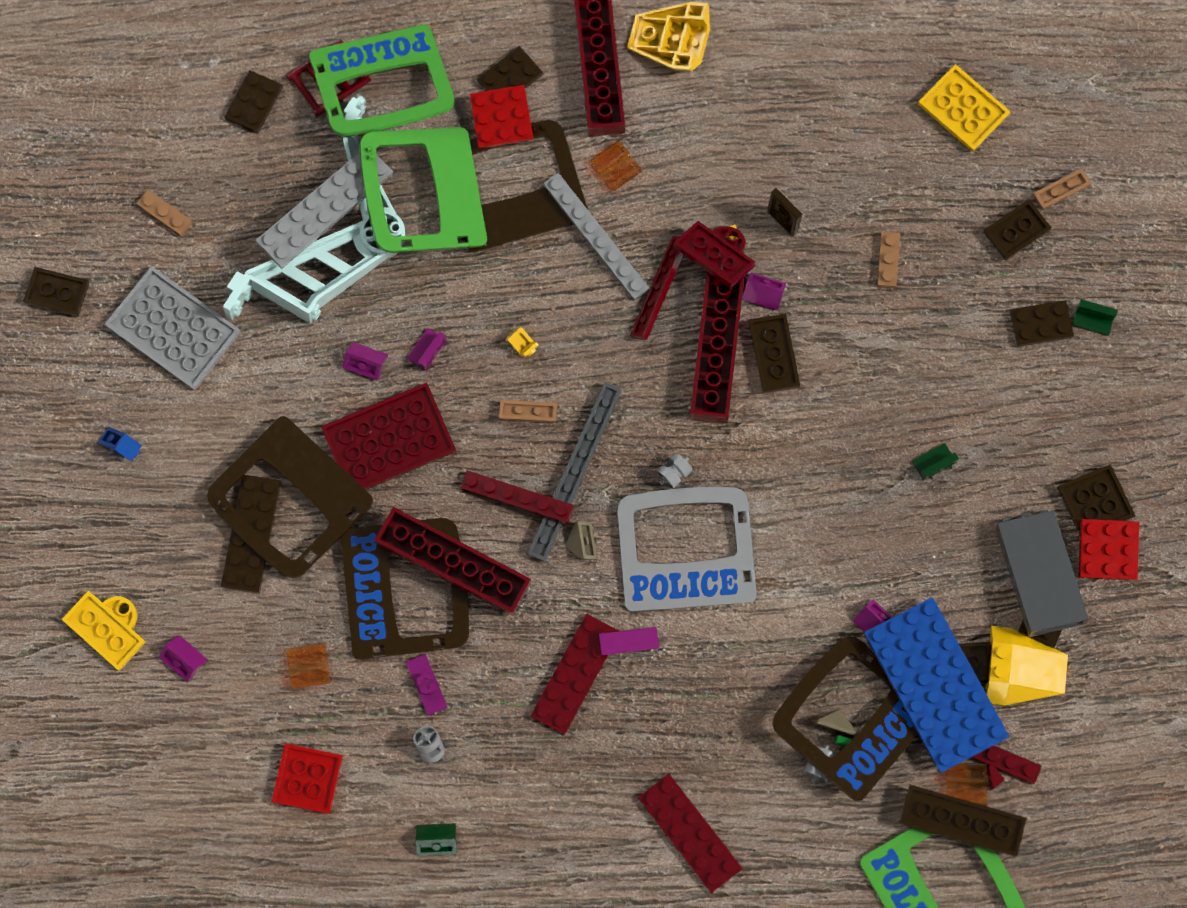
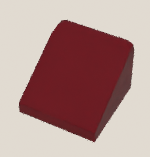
[986,764,1004,791]

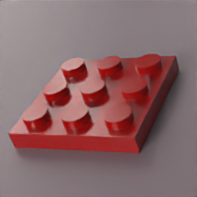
[470,85,534,149]
[1078,519,1139,580]
[271,743,343,814]

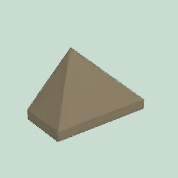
[565,521,597,560]
[815,709,856,737]

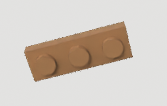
[1032,168,1091,211]
[136,190,193,237]
[877,231,900,289]
[499,400,557,423]

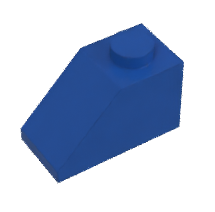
[98,427,142,461]

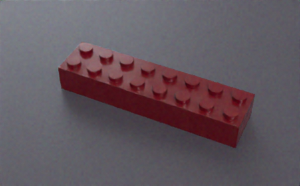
[574,0,625,137]
[689,272,745,424]
[374,507,531,616]

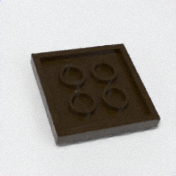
[1057,464,1136,535]

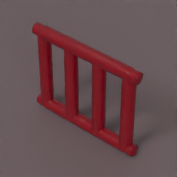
[286,39,371,117]

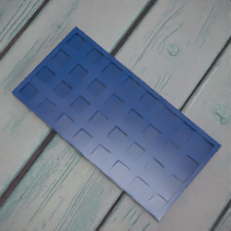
[863,597,1010,774]

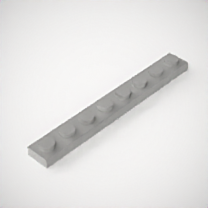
[543,173,649,301]

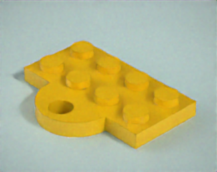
[62,590,146,671]

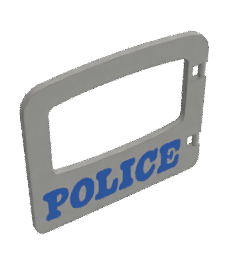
[617,487,757,612]

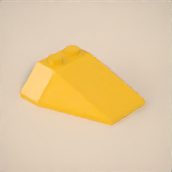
[627,2,710,71]
[985,626,1068,706]

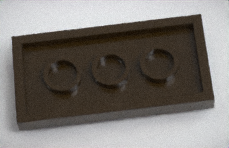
[748,314,801,394]

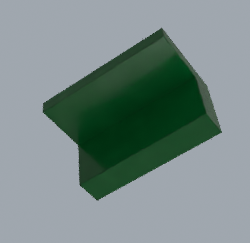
[1072,299,1118,336]
[912,443,959,481]
[416,823,457,856]

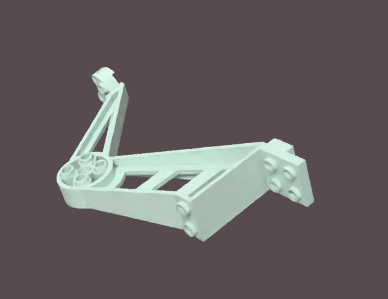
[223,94,405,324]

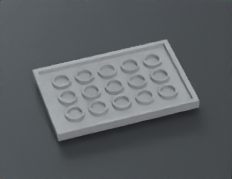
[104,266,241,391]

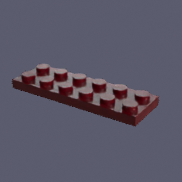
[530,613,619,735]
[638,774,743,894]

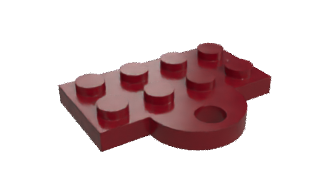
[673,221,756,289]

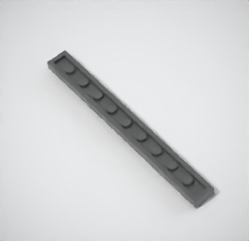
[527,382,622,562]

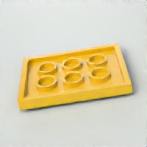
[918,64,1011,152]

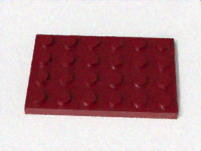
[321,382,457,490]

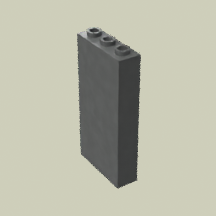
[995,510,1089,637]

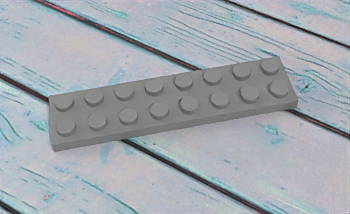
[256,152,393,269]

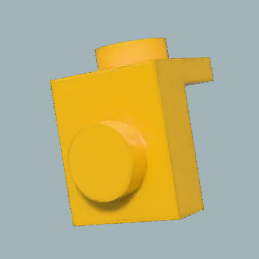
[506,326,538,357]

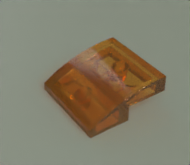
[589,140,642,192]
[286,643,331,689]
[946,763,987,806]

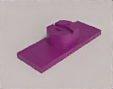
[599,627,659,656]
[406,654,448,716]

